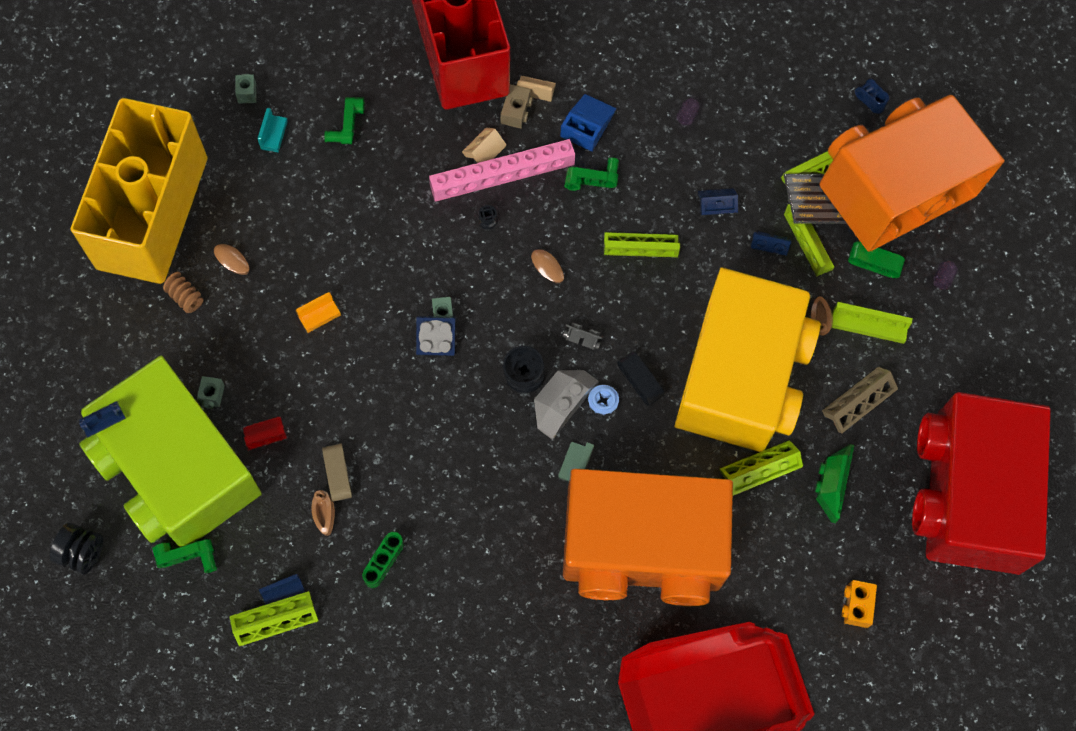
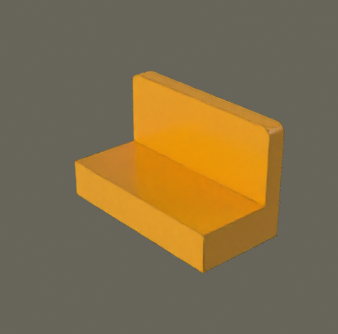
[296,292,341,333]

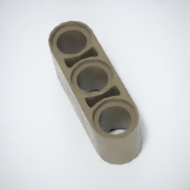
[322,443,352,502]

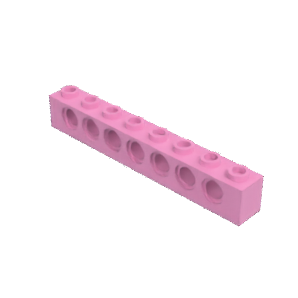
[429,139,575,202]

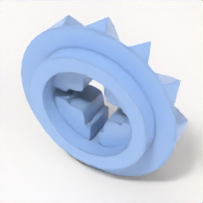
[588,385,619,415]

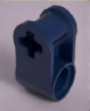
[855,79,889,114]

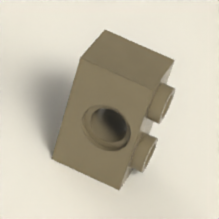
[501,84,533,129]

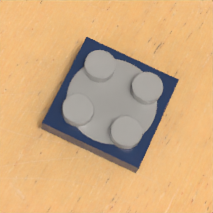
[416,316,455,356]

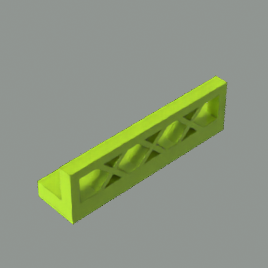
[784,204,834,276]
[604,233,680,257]
[832,302,913,344]
[720,440,803,496]
[230,591,318,646]

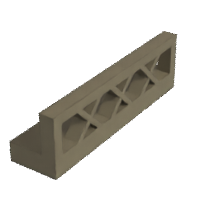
[822,367,898,433]

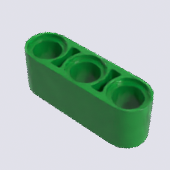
[848,242,905,278]
[362,532,404,588]

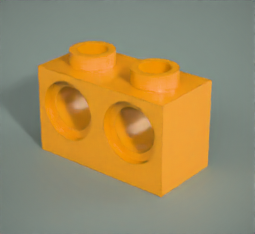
[842,580,877,628]

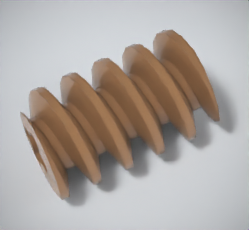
[163,271,204,313]

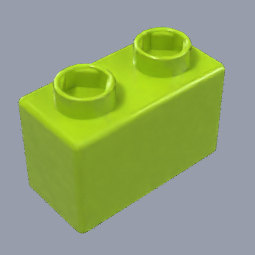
[79,355,262,547]

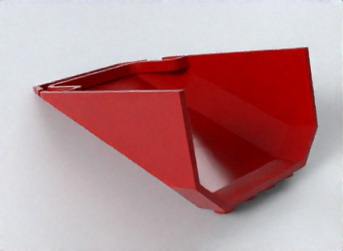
[618,622,815,731]

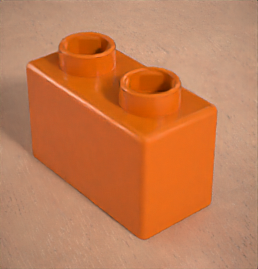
[819,95,1005,252]
[563,469,733,606]

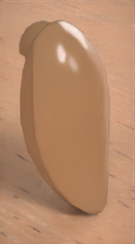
[214,244,249,275]
[531,249,564,283]
[811,296,833,335]
[312,490,335,536]

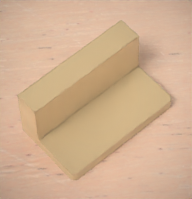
[517,76,556,102]
[462,128,506,163]

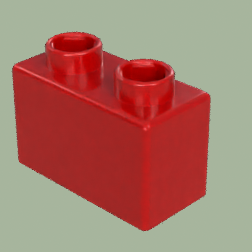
[412,0,510,109]
[912,392,1050,575]

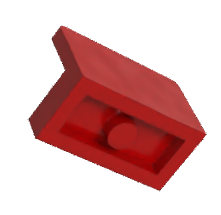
[243,417,287,450]

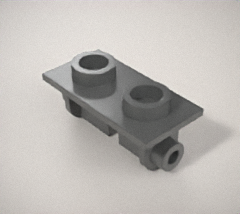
[563,322,603,350]

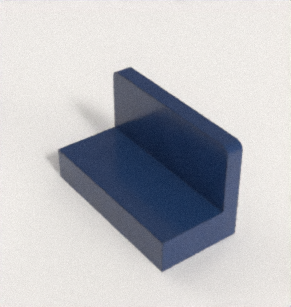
[698,188,738,215]
[259,574,305,605]

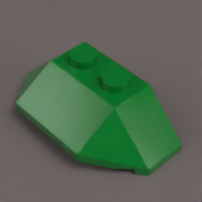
[815,444,854,524]

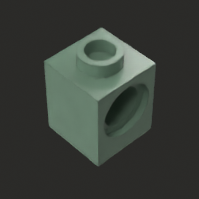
[235,74,256,103]
[432,297,453,317]
[197,376,225,408]

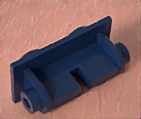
[751,231,791,256]
[79,401,126,438]

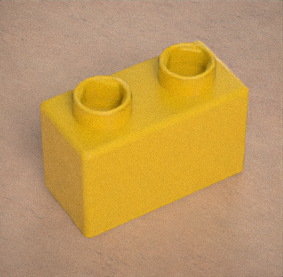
[71,98,207,284]
[675,267,821,452]

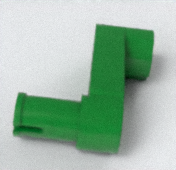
[325,97,365,144]
[564,158,619,191]
[152,539,217,573]

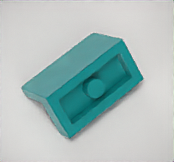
[258,108,288,152]

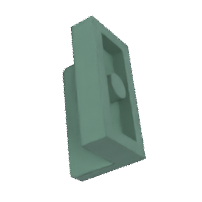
[558,442,594,481]

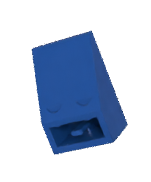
[560,94,616,152]

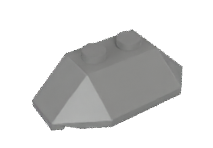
[534,370,599,440]

